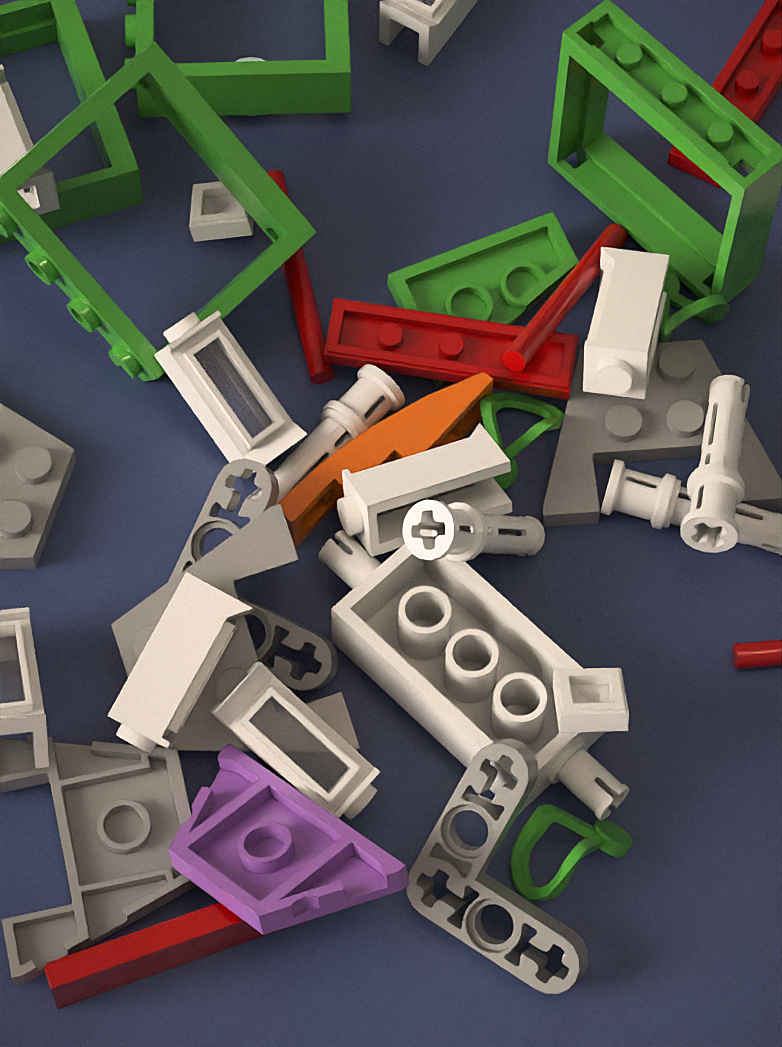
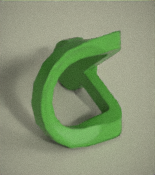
[658,267,730,343]
[480,392,565,491]
[510,804,633,902]

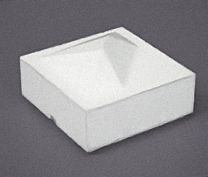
[189,181,254,242]
[553,668,629,733]

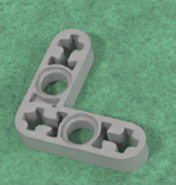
[168,458,339,691]
[406,738,589,994]

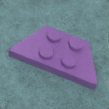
[168,743,409,935]

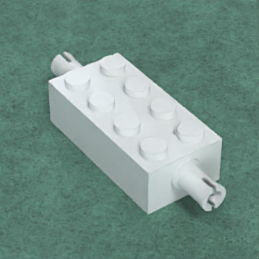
[318,529,630,821]

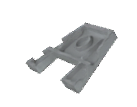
[541,339,782,527]
[0,403,76,570]
[111,504,360,751]
[0,735,197,986]

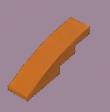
[276,372,494,549]

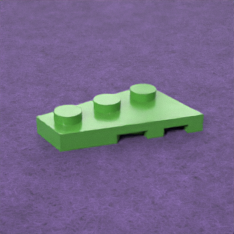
[387,212,579,387]

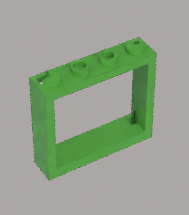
[0,0,143,244]
[124,0,351,118]
[547,0,782,302]
[0,41,317,382]

